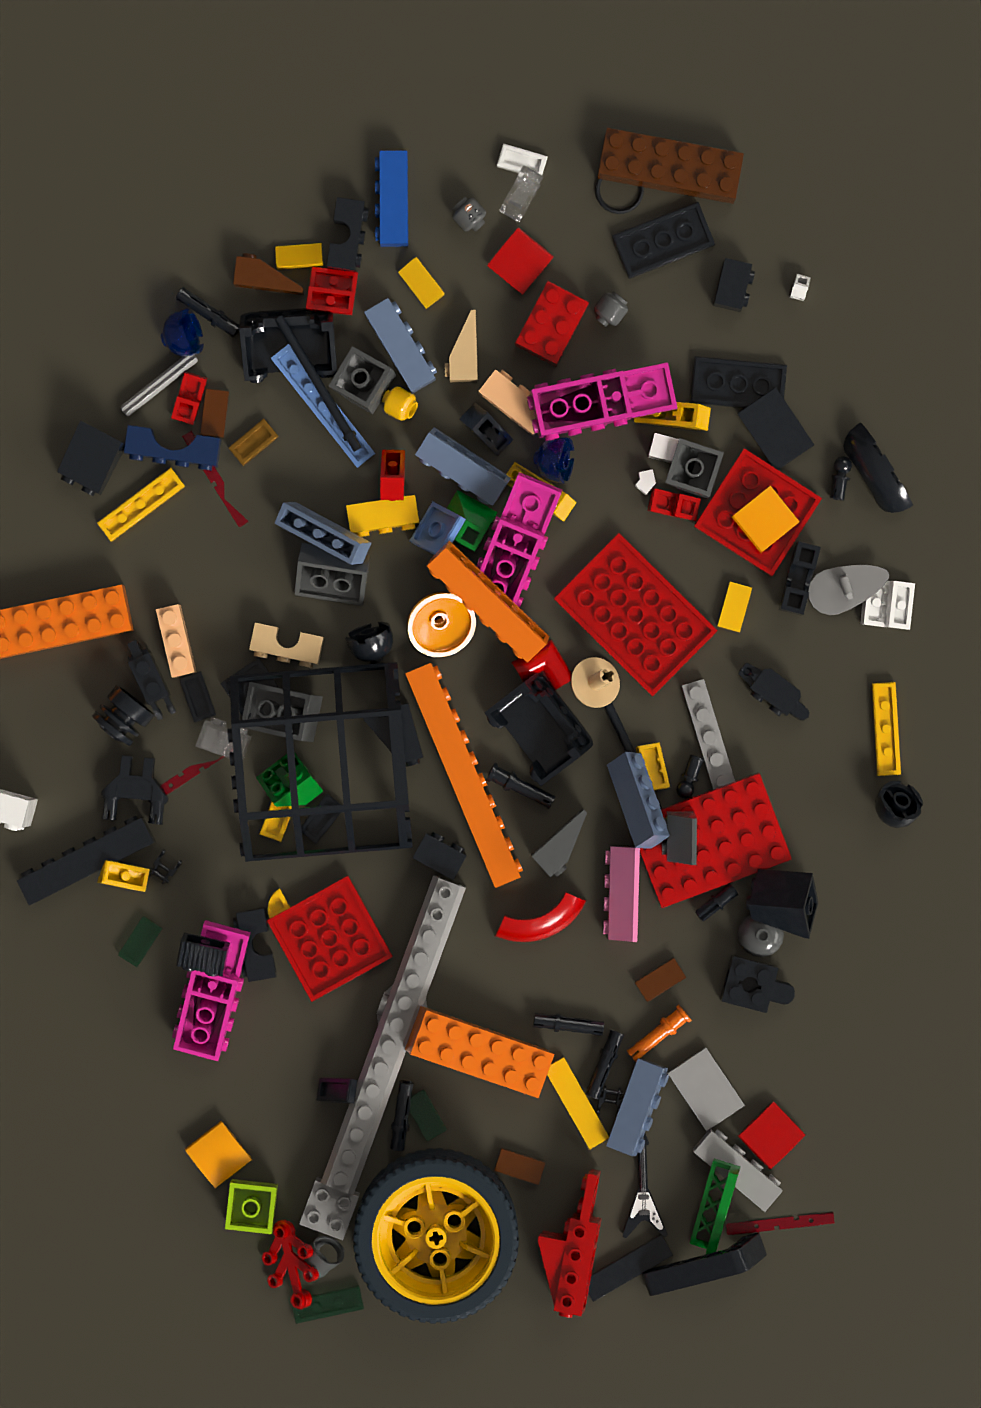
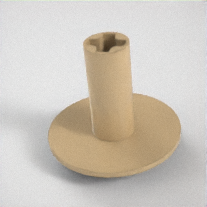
[571,657,620,708]

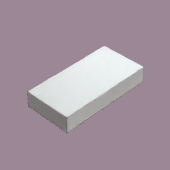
[497,143,548,180]

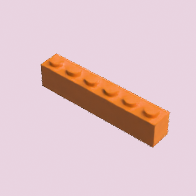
[427,540,550,662]

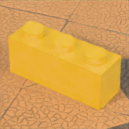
[346,495,419,537]

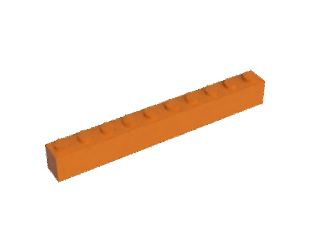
[405,663,523,888]

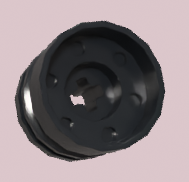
[92,685,155,746]

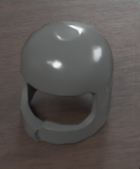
[303,1236,345,1278]

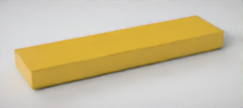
[97,468,185,542]
[871,682,901,776]
[547,1057,609,1149]

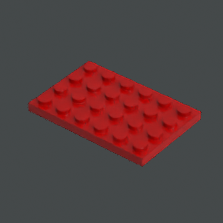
[554,533,718,697]
[640,772,792,908]

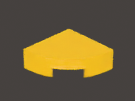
[268,888,290,918]

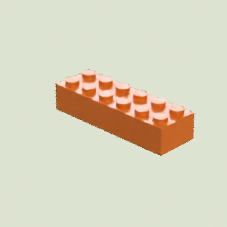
[0,584,134,659]
[405,1006,555,1098]

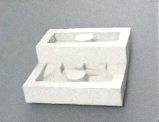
[860,581,915,630]

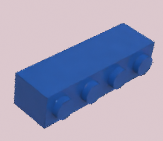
[375,151,408,247]

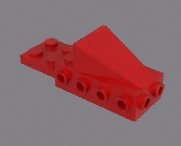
[538,1169,602,1318]

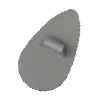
[808,565,889,615]

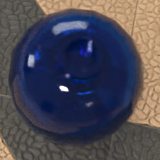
[161,309,204,357]
[534,437,574,484]

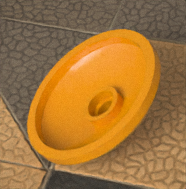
[407,592,476,657]

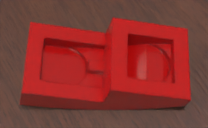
[171,372,208,425]
[647,488,701,521]

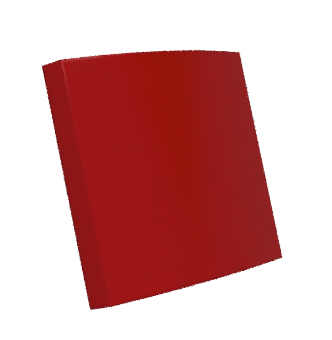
[487,227,554,295]
[306,267,358,315]
[738,1101,805,1169]

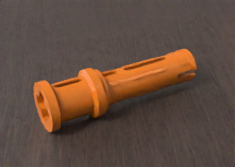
[627,1005,692,1062]

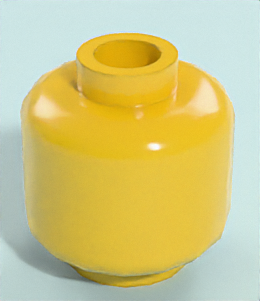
[382,386,418,421]

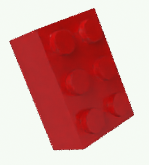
[515,281,589,367]

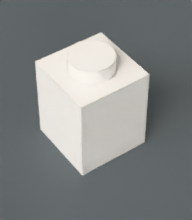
[648,433,679,463]

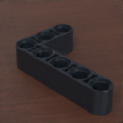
[642,1232,767,1296]

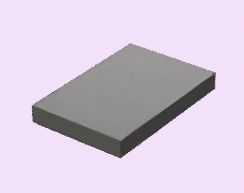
[668,1047,745,1131]

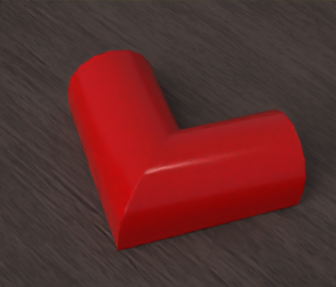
[511,639,572,690]

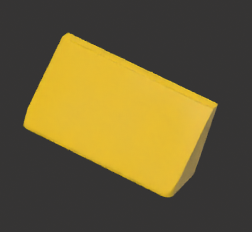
[275,243,323,270]
[398,257,444,309]
[97,860,150,892]

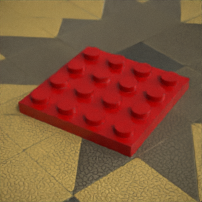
[694,448,822,577]
[267,876,393,1002]

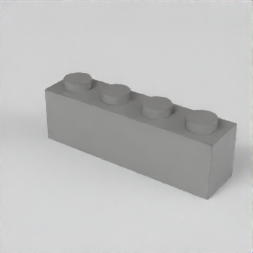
[692,1129,783,1212]

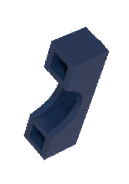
[124,425,222,471]

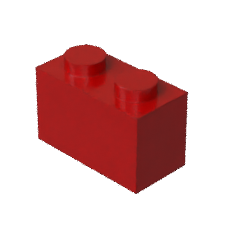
[380,450,405,501]

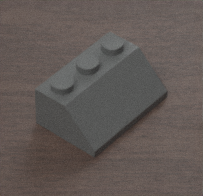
[295,543,371,606]

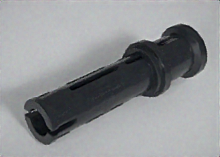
[486,763,556,809]

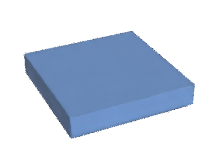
[409,501,466,555]

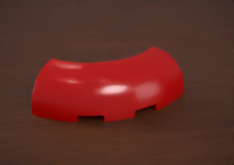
[495,891,586,942]

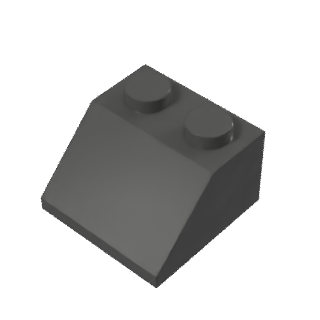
[329,346,396,414]
[665,438,724,499]
[662,811,697,865]

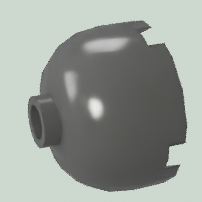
[737,914,784,957]

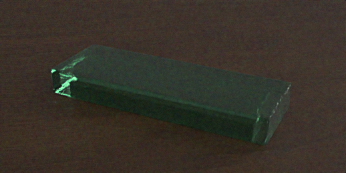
[292,1285,364,1324]

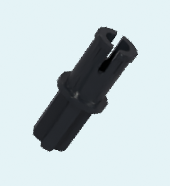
[695,883,739,921]

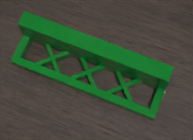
[689,1158,741,1254]

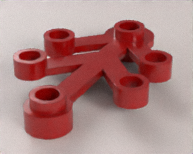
[262,1220,319,1309]

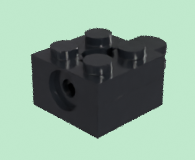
[720,955,795,1013]

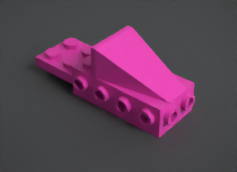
[527,362,677,441]
[477,472,562,608]
[172,920,251,1061]

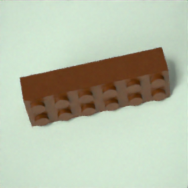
[597,128,744,204]

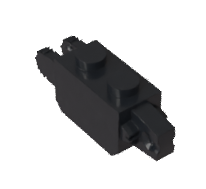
[127,640,176,721]
[738,663,810,721]

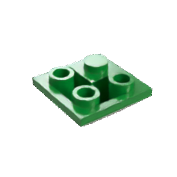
[447,490,498,553]
[256,752,323,807]

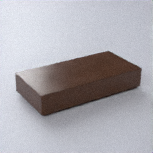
[200,389,229,438]
[635,957,687,1002]
[494,1148,546,1185]

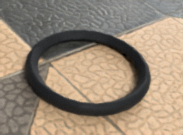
[595,179,644,214]

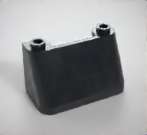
[239,308,337,383]
[484,673,593,786]

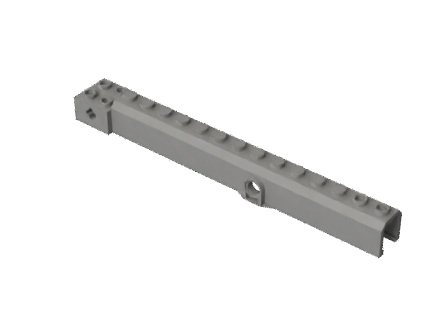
[299,875,466,1240]

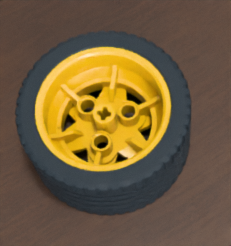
[353,1148,519,1324]

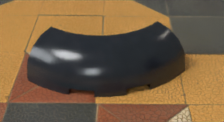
[843,423,913,513]

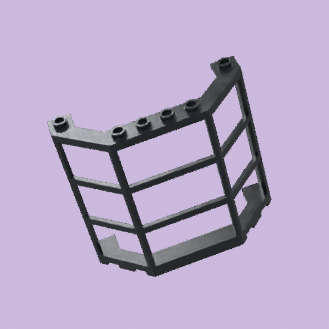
[226,662,413,862]

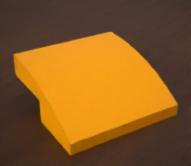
[732,486,799,553]
[185,1121,252,1188]

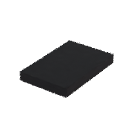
[737,387,814,470]

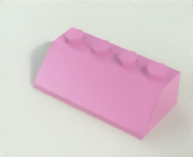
[603,846,640,942]

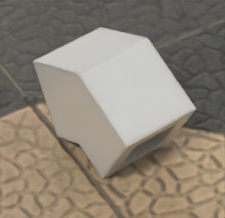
[790,274,811,301]
[635,469,656,495]

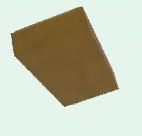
[229,418,279,466]

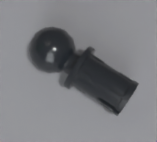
[830,456,852,501]
[676,754,704,799]

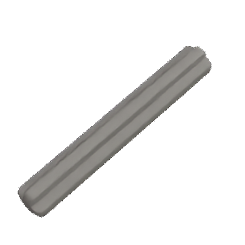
[120,351,198,416]

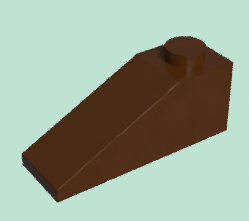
[233,253,304,296]

